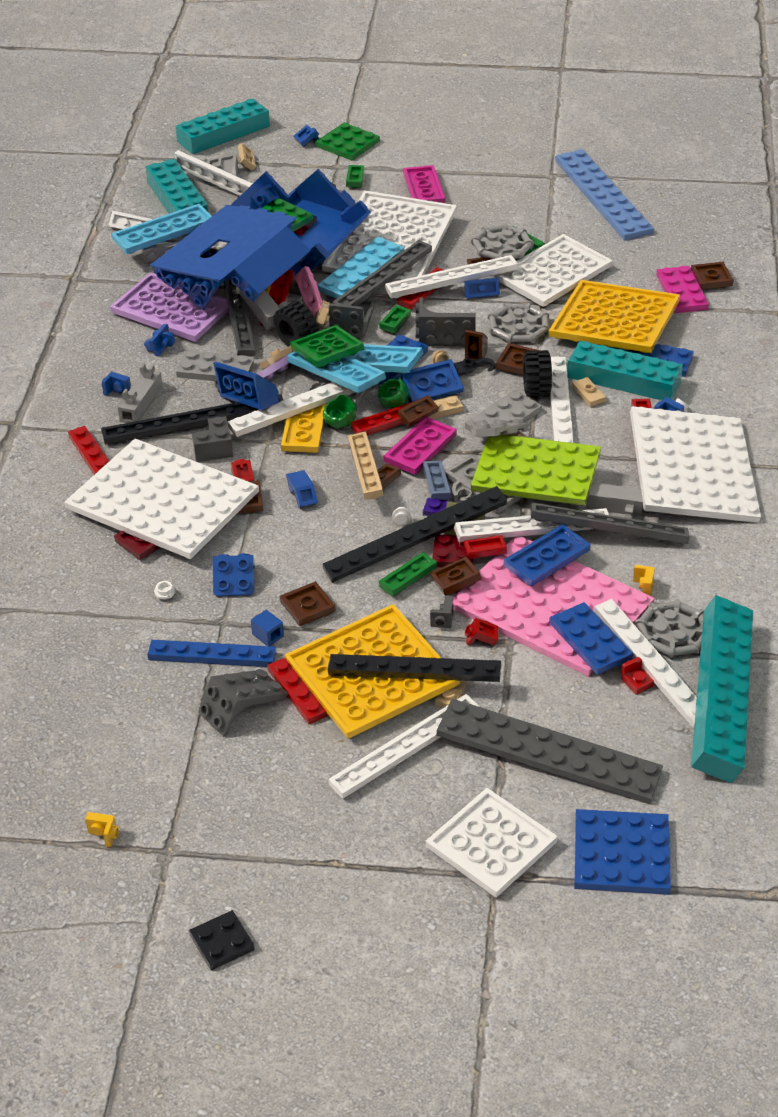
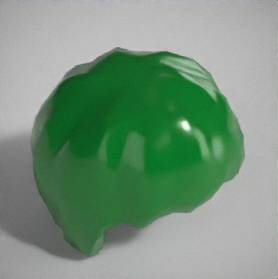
[377,379,410,409]
[323,394,357,429]

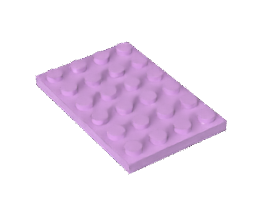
[110,273,229,342]

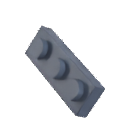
[423,461,451,500]

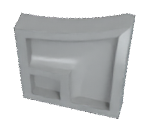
[205,153,239,183]

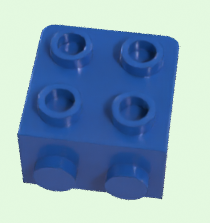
[213,553,255,596]

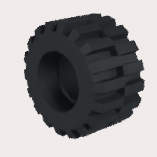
[273,301,318,347]
[523,350,552,397]

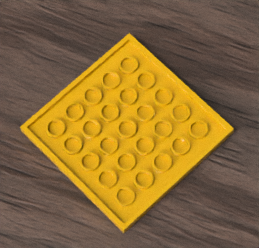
[549,280,680,353]
[285,604,460,739]

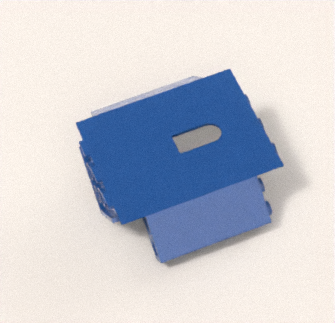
[231,168,371,276]
[150,205,311,310]

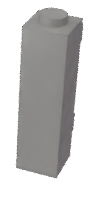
[236,286,288,330]
[118,363,163,423]
[571,482,644,519]

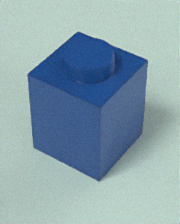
[251,609,284,646]

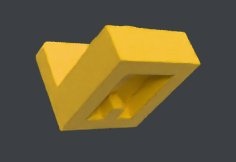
[633,565,655,596]
[85,812,119,847]

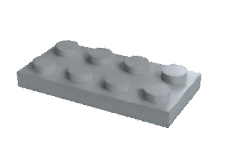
[176,350,254,381]
[465,390,542,441]

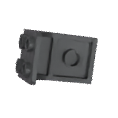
[415,298,476,346]
[329,299,375,338]
[199,669,288,735]

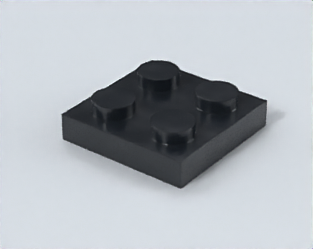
[189,910,255,970]

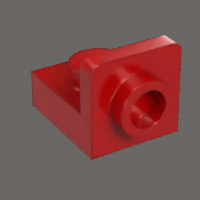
[231,459,254,481]
[465,618,498,646]
[621,657,654,695]

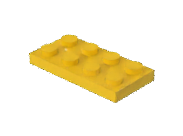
[281,403,327,453]

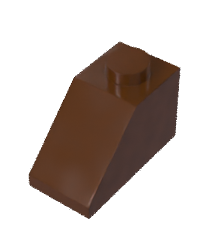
[465,330,488,360]

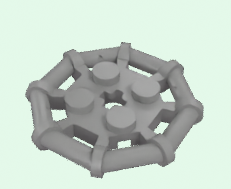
[471,223,534,259]
[488,303,551,343]
[635,599,704,658]

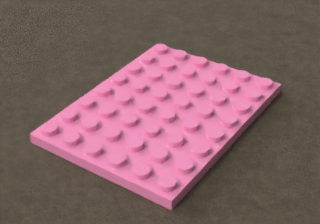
[453,536,655,677]

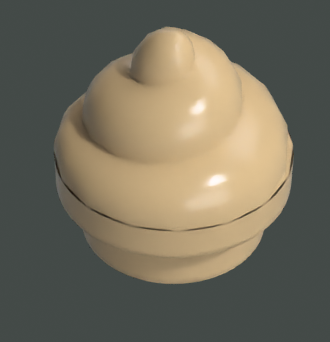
[432,350,450,364]

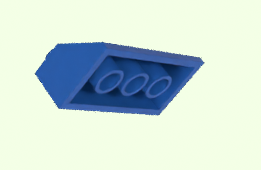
[213,362,279,410]

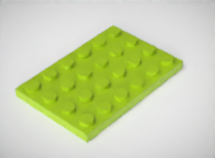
[471,434,601,505]

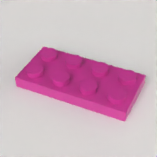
[403,165,445,203]
[656,266,709,313]
[383,417,457,475]

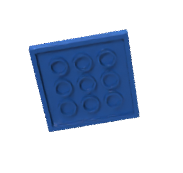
[574,809,671,895]

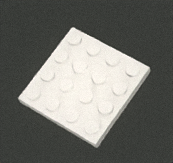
[426,788,558,898]

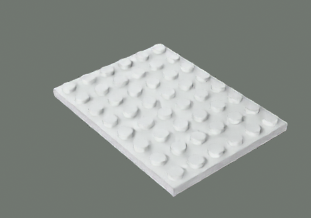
[322,190,456,283]
[630,406,761,523]
[64,439,259,559]

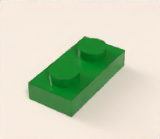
[346,165,364,188]
[379,305,411,334]

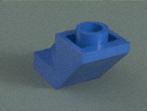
[286,470,318,508]

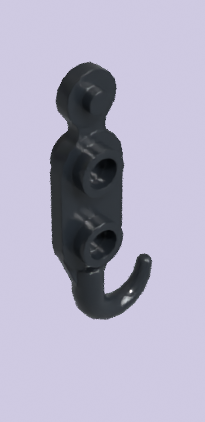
[453,357,496,376]

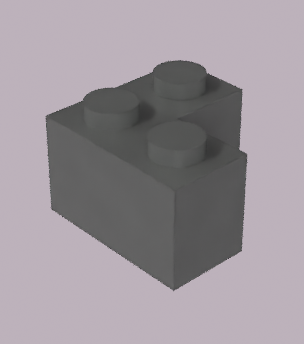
[192,416,233,462]

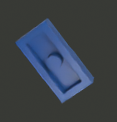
[464,277,500,298]

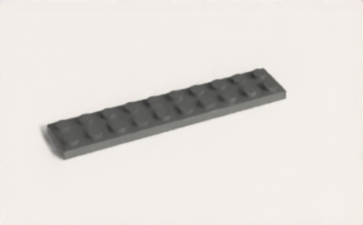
[436,698,663,804]

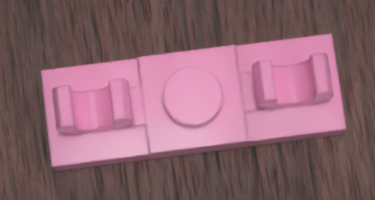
[294,266,323,318]

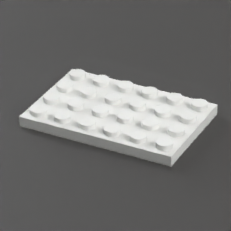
[494,234,613,307]

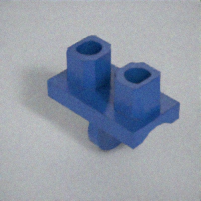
[144,324,175,356]

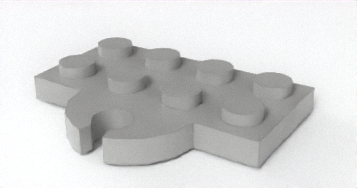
[445,454,524,514]

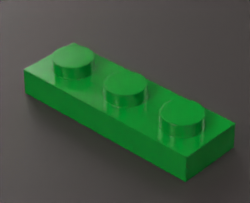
[379,552,437,597]

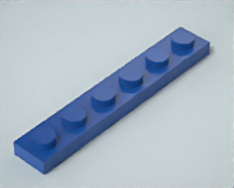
[147,639,276,667]

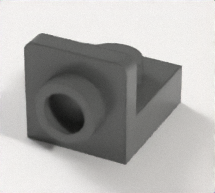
[430,596,454,628]

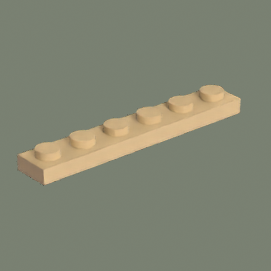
[348,432,384,500]

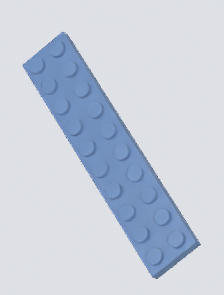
[555,149,654,240]

